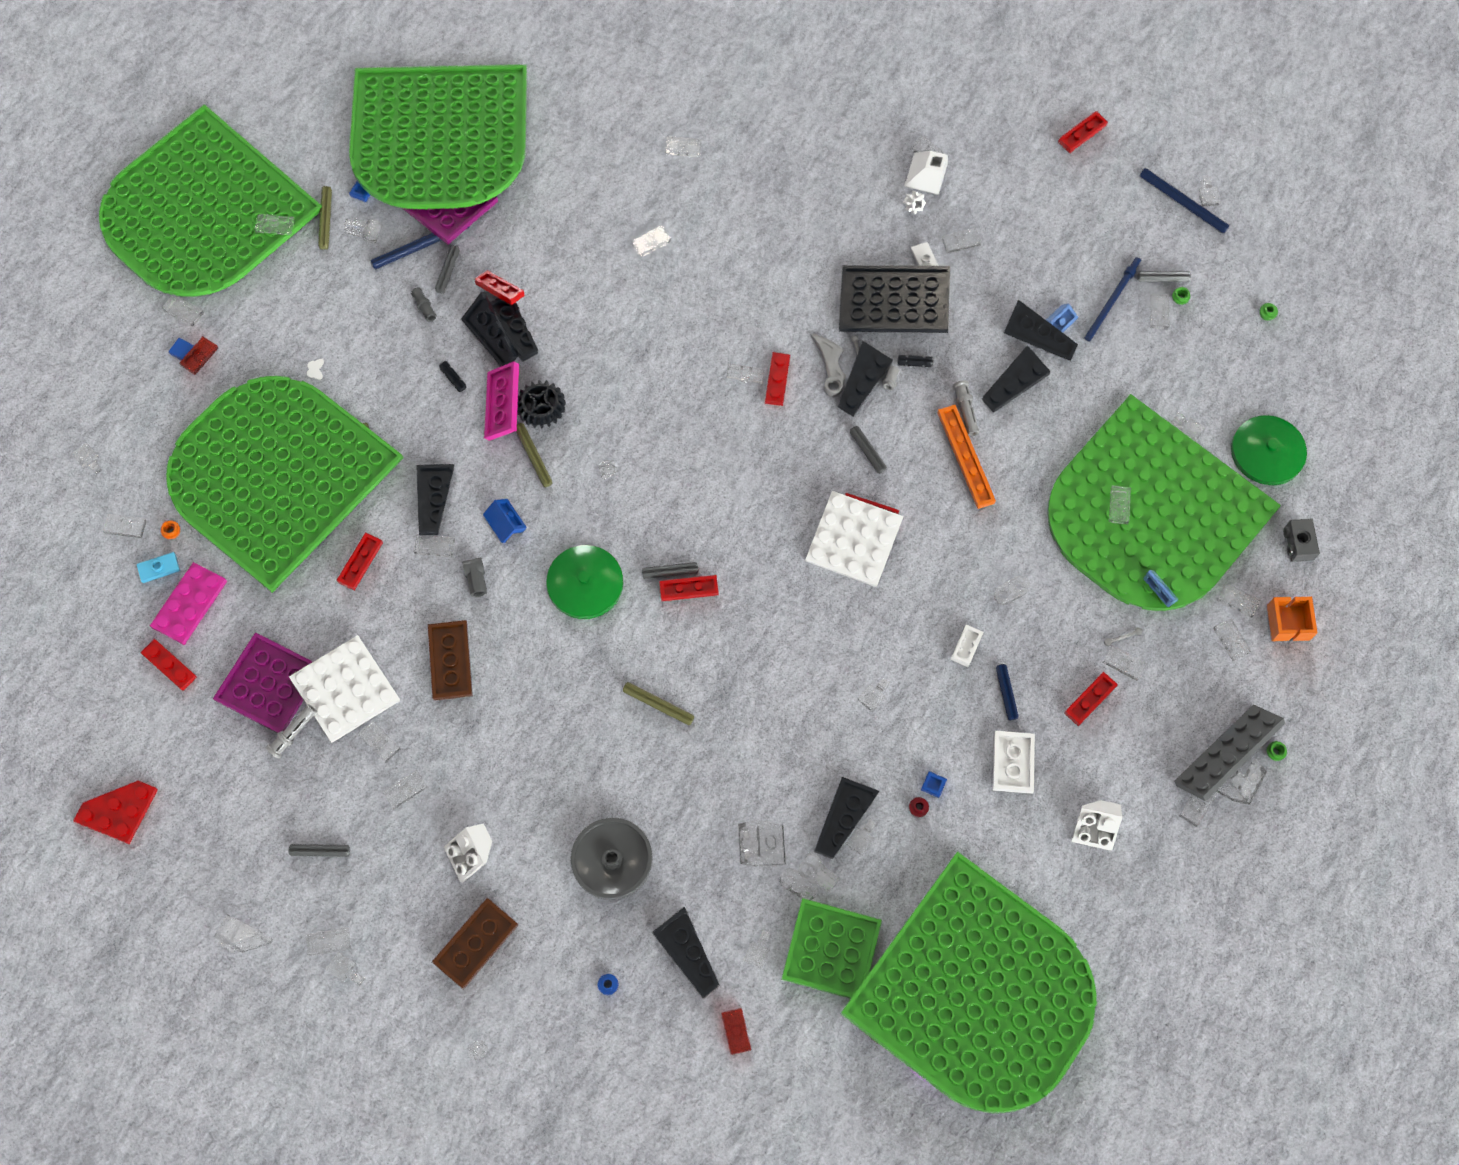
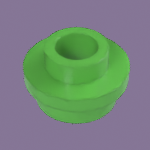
[1172,287,1190,305]
[1259,303,1278,321]
[1266,741,1287,761]

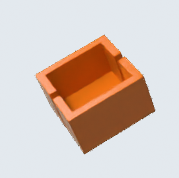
[1267,596,1318,641]

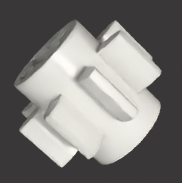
[903,191,926,214]

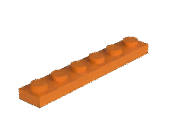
[937,405,996,509]

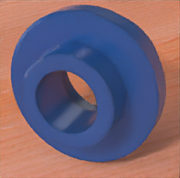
[598,974,619,995]

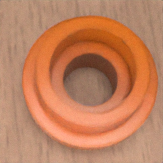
[161,521,181,539]

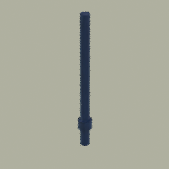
[1084,257,1142,342]

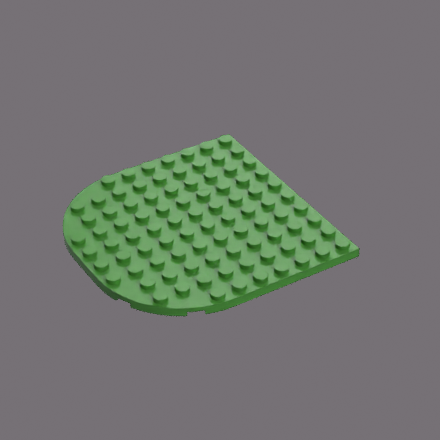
[349,65,527,209]
[99,104,322,297]
[166,376,403,593]
[1047,394,1281,611]
[840,851,1097,1113]

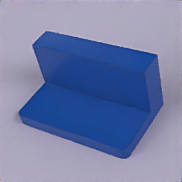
[483,499,527,543]

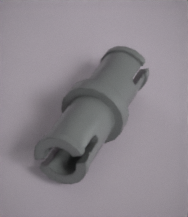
[411,287,437,322]

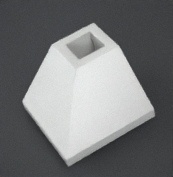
[905,151,948,195]
[1072,800,1122,851]
[444,824,492,883]

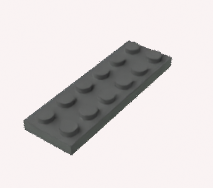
[1174,704,1286,802]

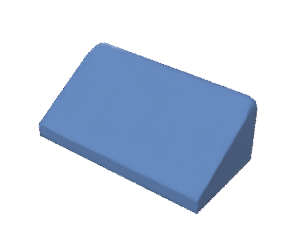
[1046,303,1079,333]
[1143,570,1178,607]

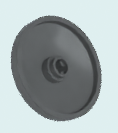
[570,818,653,900]

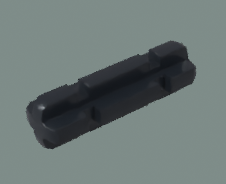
[897,355,933,367]
[439,361,467,392]

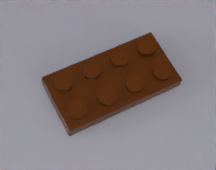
[428,620,473,701]
[432,898,519,990]

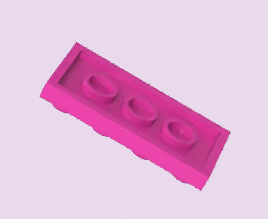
[484,362,519,441]
[150,562,227,645]

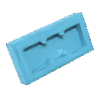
[136,552,180,583]

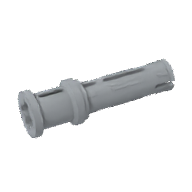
[953,380,980,436]
[266,704,317,758]

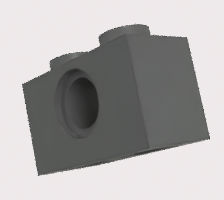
[1283,519,1320,562]

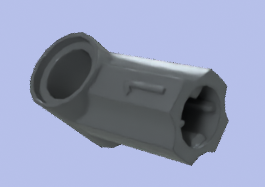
[462,557,487,597]

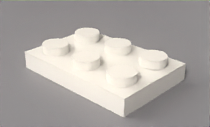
[993,731,1035,793]

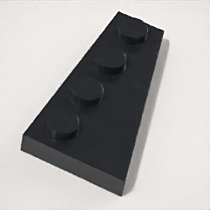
[461,292,518,366]
[490,298,538,362]
[1004,299,1078,361]
[838,341,893,417]
[982,345,1051,413]
[416,464,454,536]
[814,777,880,859]
[652,906,720,999]

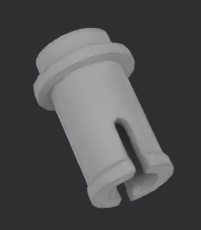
[882,366,900,390]

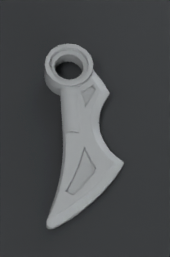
[811,334,846,397]

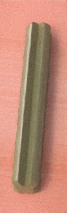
[318,186,332,250]
[516,423,552,488]
[623,682,694,725]

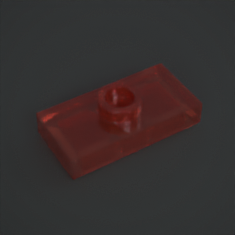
[179,336,218,375]
[721,1008,751,1055]

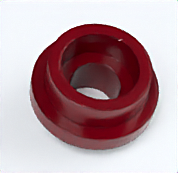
[909,797,929,817]

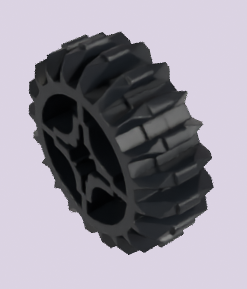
[517,380,566,429]

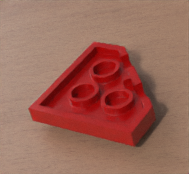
[73,781,158,845]

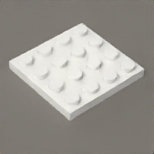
[805,491,903,587]
[289,635,400,743]

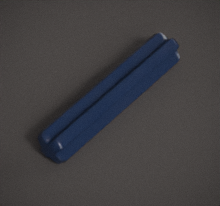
[996,664,1019,721]

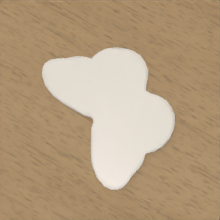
[307,358,324,380]

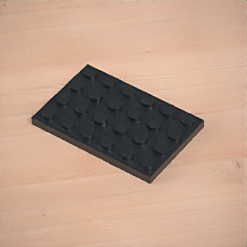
[839,265,950,333]

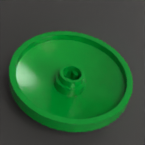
[1231,415,1307,485]
[546,545,623,619]

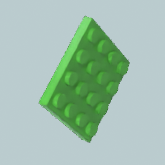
[781,898,882,999]

